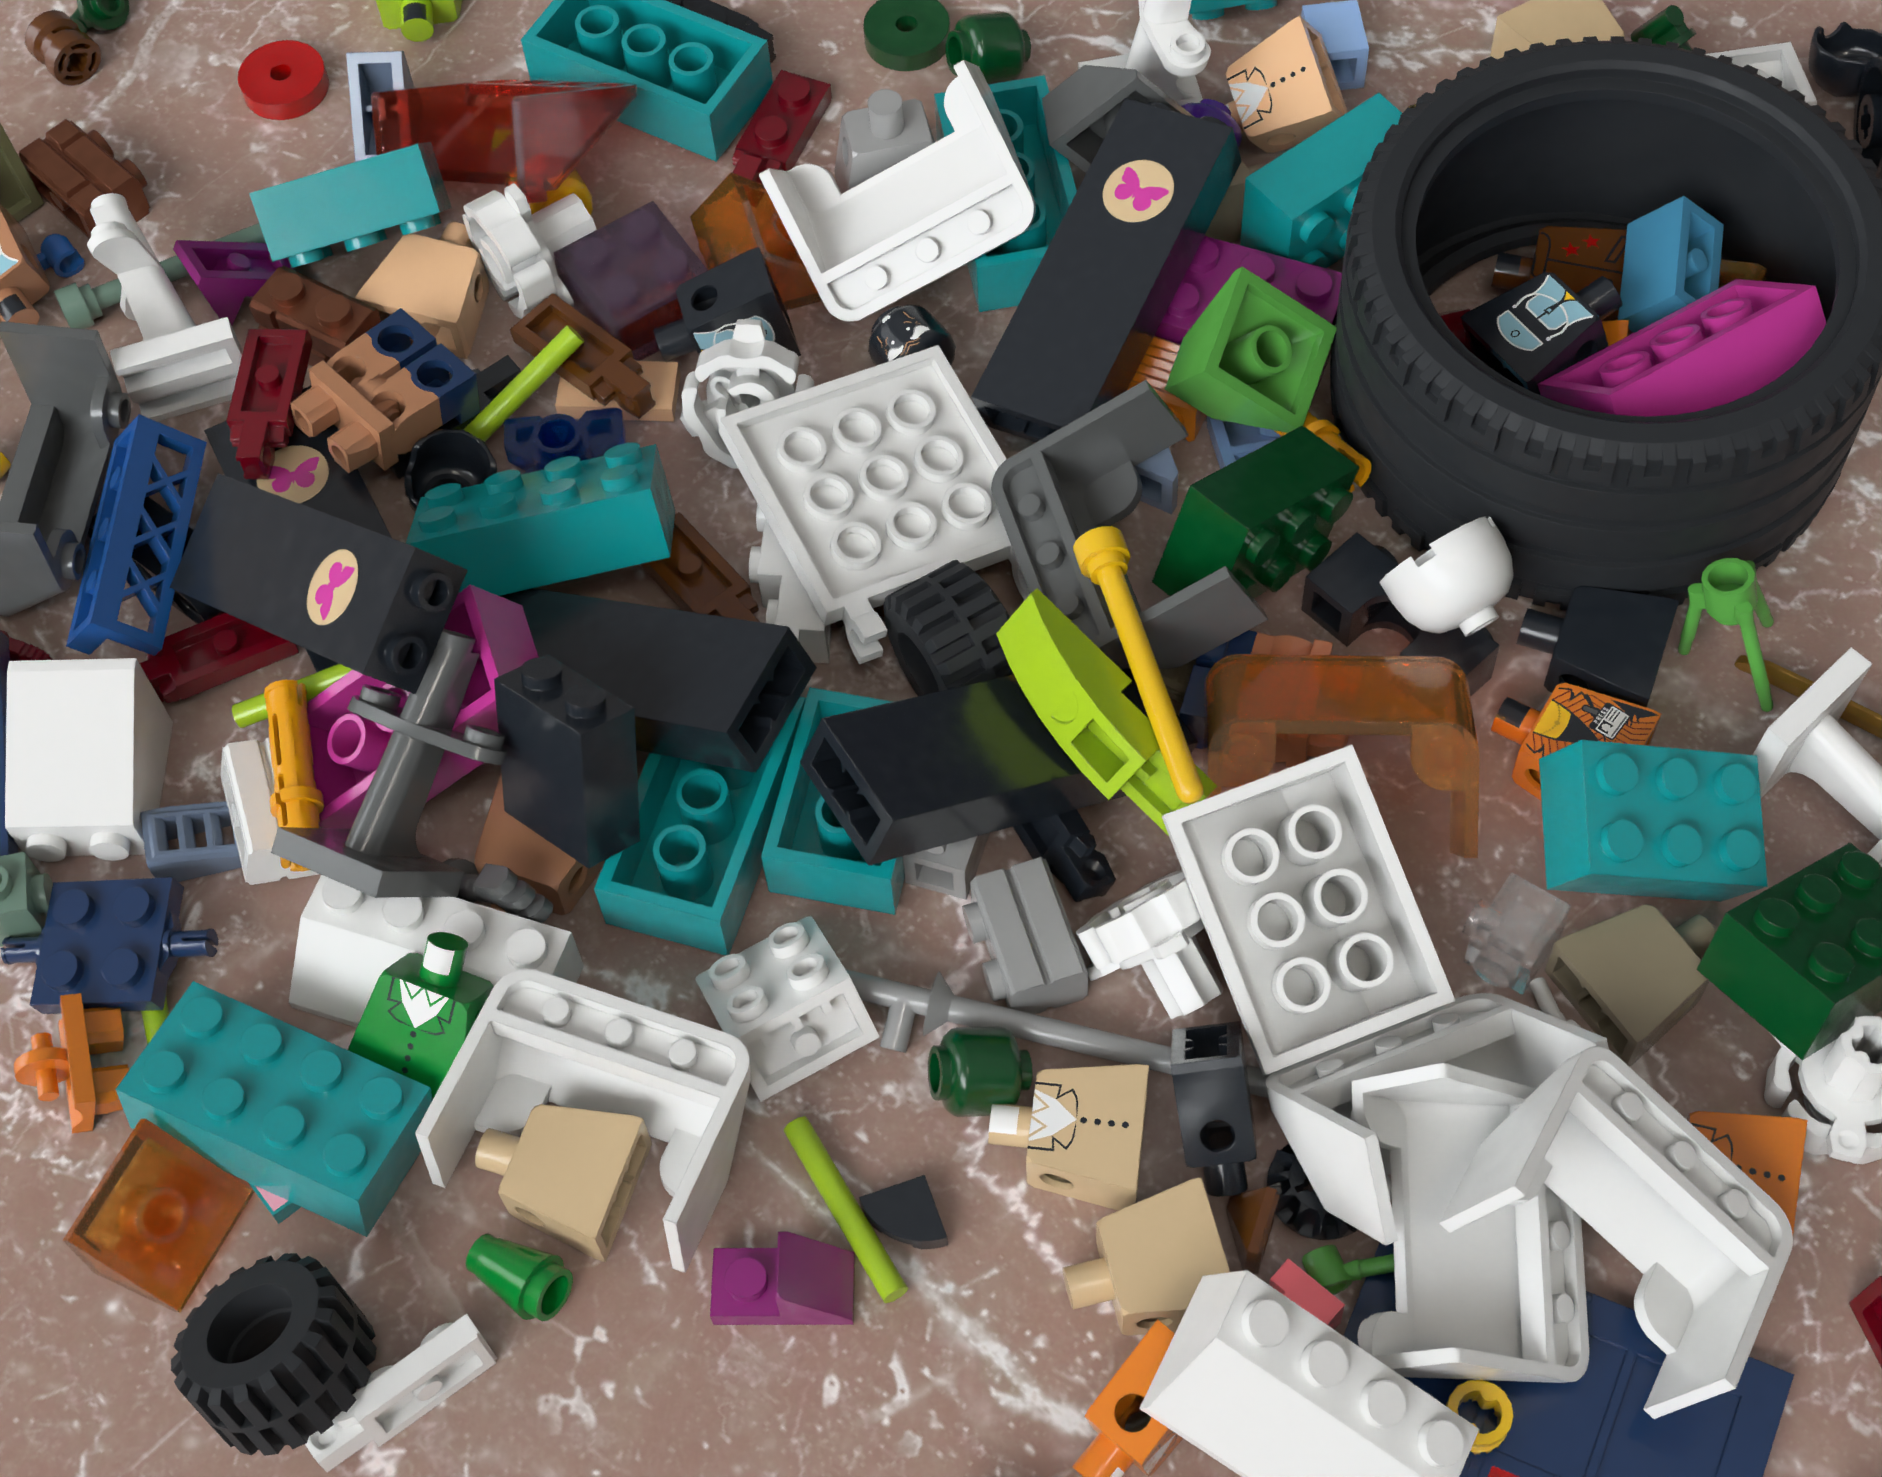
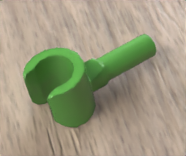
[1302,1245,1394,1295]

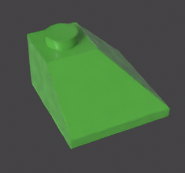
[1165,266,1337,433]

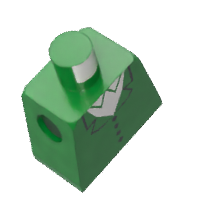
[348,932,494,1098]

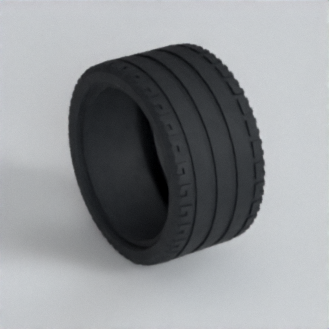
[1330,36,1882,611]

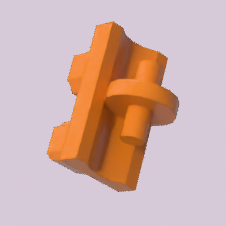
[13,993,129,1134]

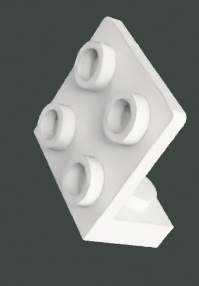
[695,916,880,1102]

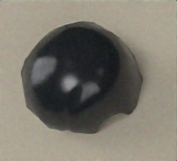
[1808,22,1882,98]
[404,429,497,513]

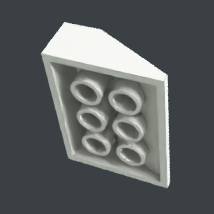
[1162,744,1456,1075]

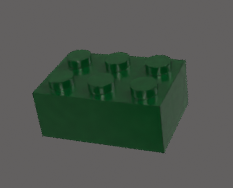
[1152,425,1360,599]
[1696,842,1882,1061]

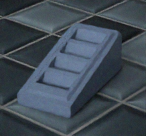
[140,801,242,882]

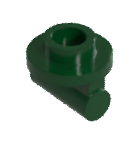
[70,0,129,33]
[1631,5,1696,51]

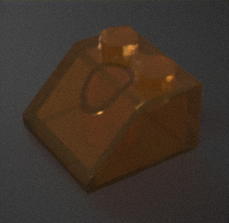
[690,172,822,310]

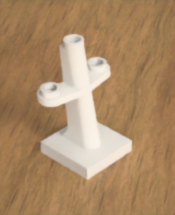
[1078,0,1211,106]
[87,193,243,421]
[1753,647,1882,867]

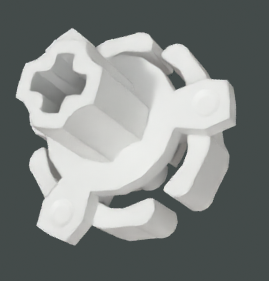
[462,183,598,319]
[680,319,814,469]
[1076,870,1224,1019]
[1764,1016,1882,1164]

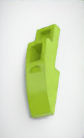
[996,588,1217,836]

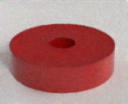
[238,40,329,120]

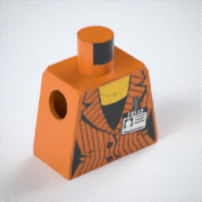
[1491,683,1662,801]

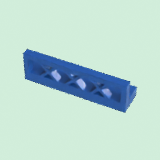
[66,414,207,656]

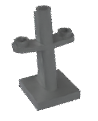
[271,629,508,898]

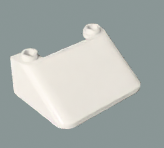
[759,60,1036,321]
[1351,1063,1589,1383]

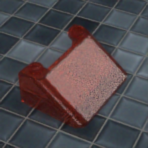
[371,79,638,203]

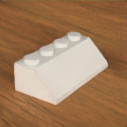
[289,875,584,1028]
[1139,1270,1479,1477]

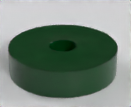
[863,0,950,71]

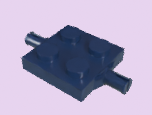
[1,877,219,1014]

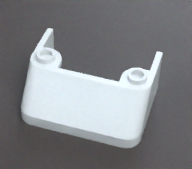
[415,969,751,1273]
[1265,993,1609,1245]
[1439,1046,1793,1419]

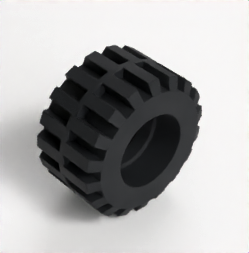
[884,560,1014,696]
[171,1253,377,1456]

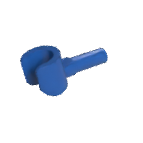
[37,234,85,278]

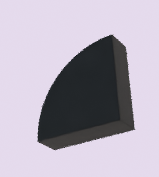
[859,1175,948,1249]

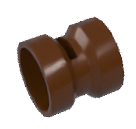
[25,10,101,86]

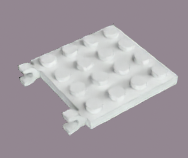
[719,345,1030,665]

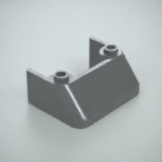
[0,321,131,617]
[991,380,1268,669]

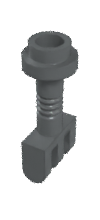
[443,858,553,923]

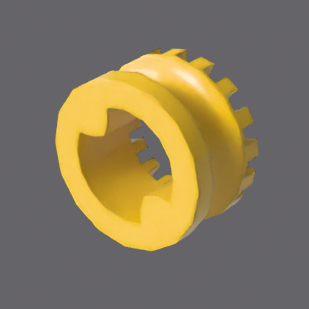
[1446,1380,1514,1455]

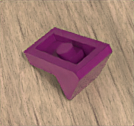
[173,240,296,326]
[710,1231,855,1325]

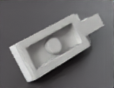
[305,1313,497,1472]

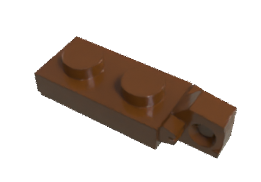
[509,293,656,419]
[639,512,760,622]

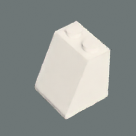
[5,658,173,862]

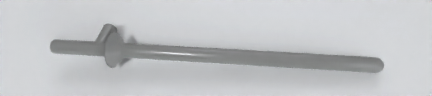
[845,969,1273,1098]

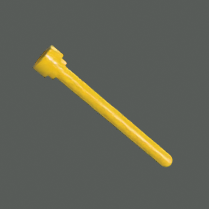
[1073,526,1203,804]

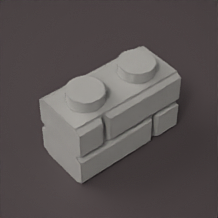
[962,857,1088,1014]

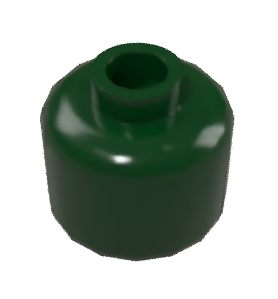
[945,11,1031,85]
[928,1026,1032,1117]

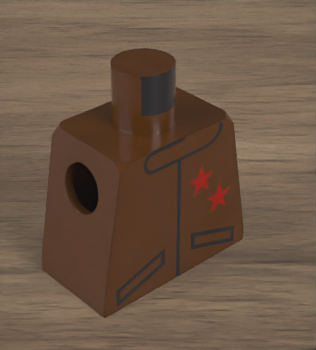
[1491,226,1627,321]

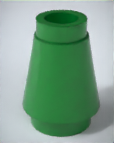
[466,1233,573,1321]

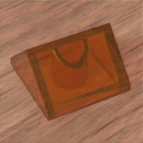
[63,1119,255,1313]

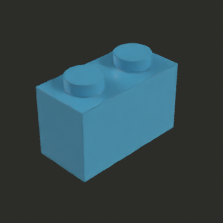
[1618,196,1724,333]

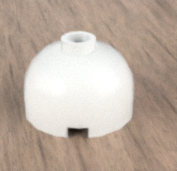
[1379,516,1514,637]

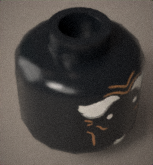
[868,305,956,366]

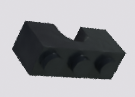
[1301,532,1500,723]

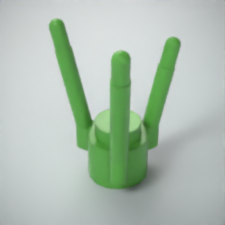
[1678,558,1774,712]

